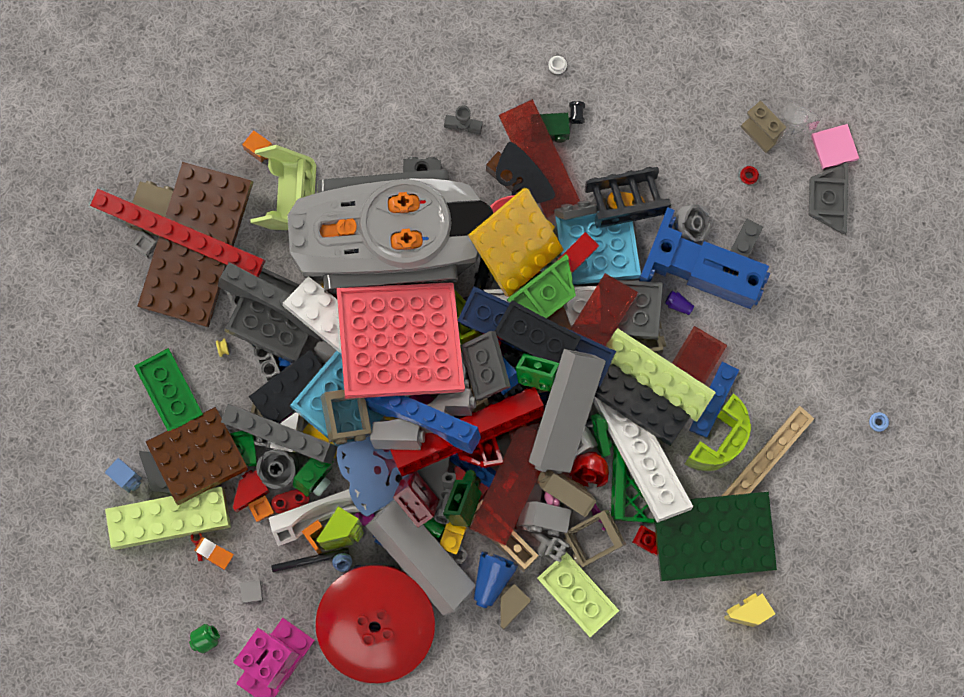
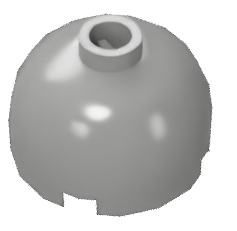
[674,204,711,242]

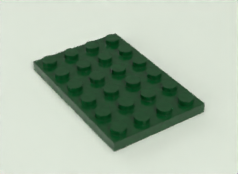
[654,492,777,581]

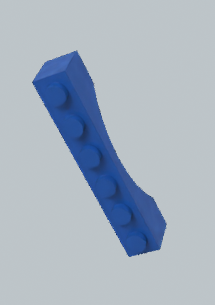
[365,396,481,454]

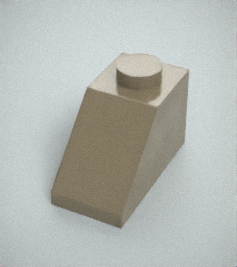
[500,584,531,630]

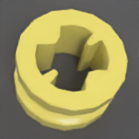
[216,338,230,357]

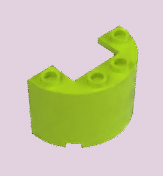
[684,393,751,471]

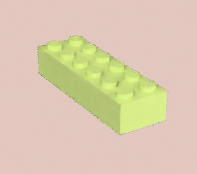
[105,487,231,550]

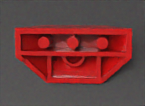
[454,416,503,468]

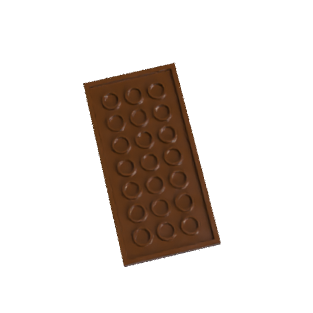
[137,162,254,328]

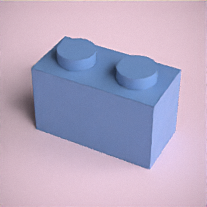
[105,458,142,493]

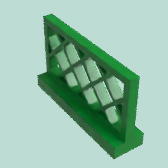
[611,443,654,523]

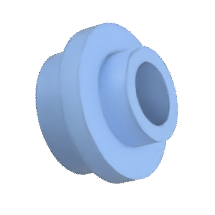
[869,412,889,432]
[332,553,352,572]

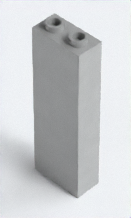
[529,349,606,474]
[366,500,476,616]

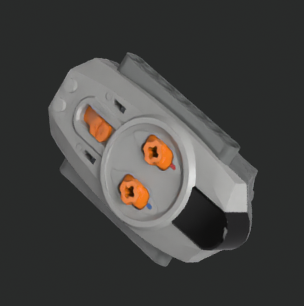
[288,169,494,294]

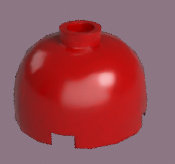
[570,451,609,487]

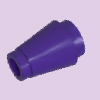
[665,290,694,315]

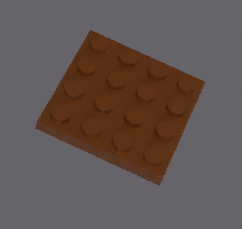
[145,407,248,506]

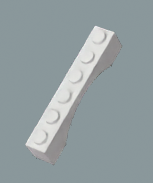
[269,489,385,546]

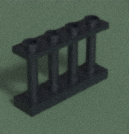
[584,167,671,229]

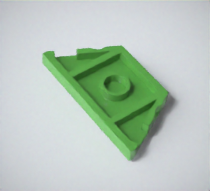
[507,254,576,318]

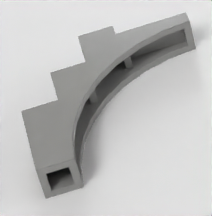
[370,355,476,450]

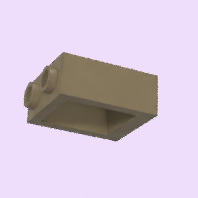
[320,390,371,445]
[564,510,627,567]

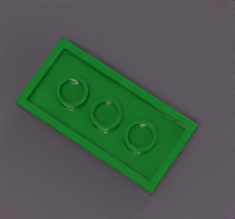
[134,348,203,431]

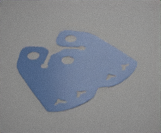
[337,436,408,516]

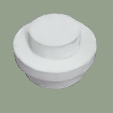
[548,56,567,74]

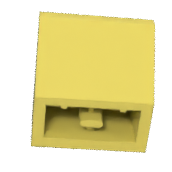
[724,593,775,627]

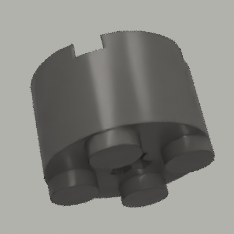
[256,448,299,489]

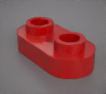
[271,489,310,514]

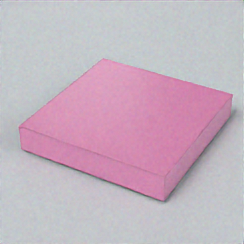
[811,124,859,170]

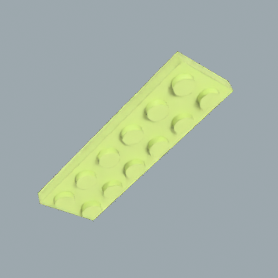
[606,328,716,422]

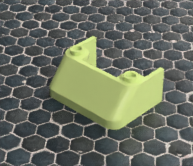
[250,145,316,230]

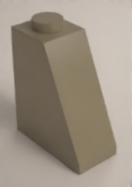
[537,469,597,517]

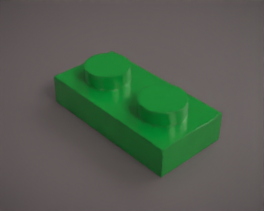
[591,414,612,457]

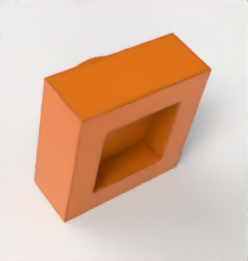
[248,496,275,522]

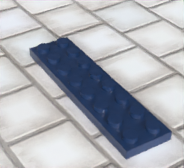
[458,287,616,388]

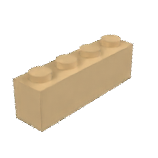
[472,500,539,572]

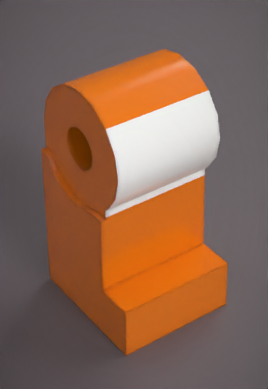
[194,537,234,570]

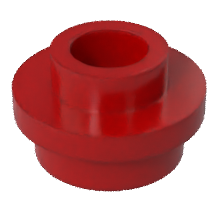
[740,166,759,185]

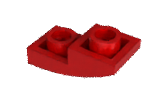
[632,525,658,557]

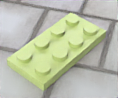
[537,552,619,638]

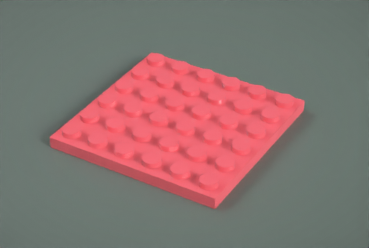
[337,283,465,399]

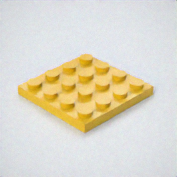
[468,188,564,297]

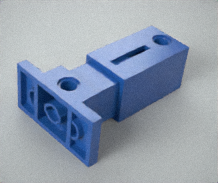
[639,208,770,309]

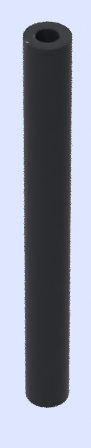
[271,548,350,573]

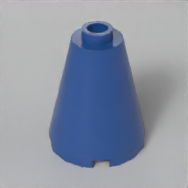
[474,551,518,608]

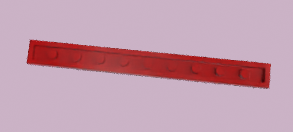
[90,188,266,278]

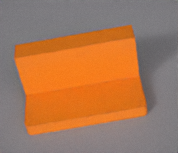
[302,520,324,554]

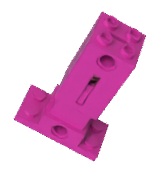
[233,618,315,697]

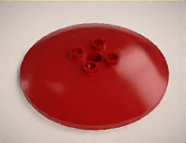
[315,565,435,684]

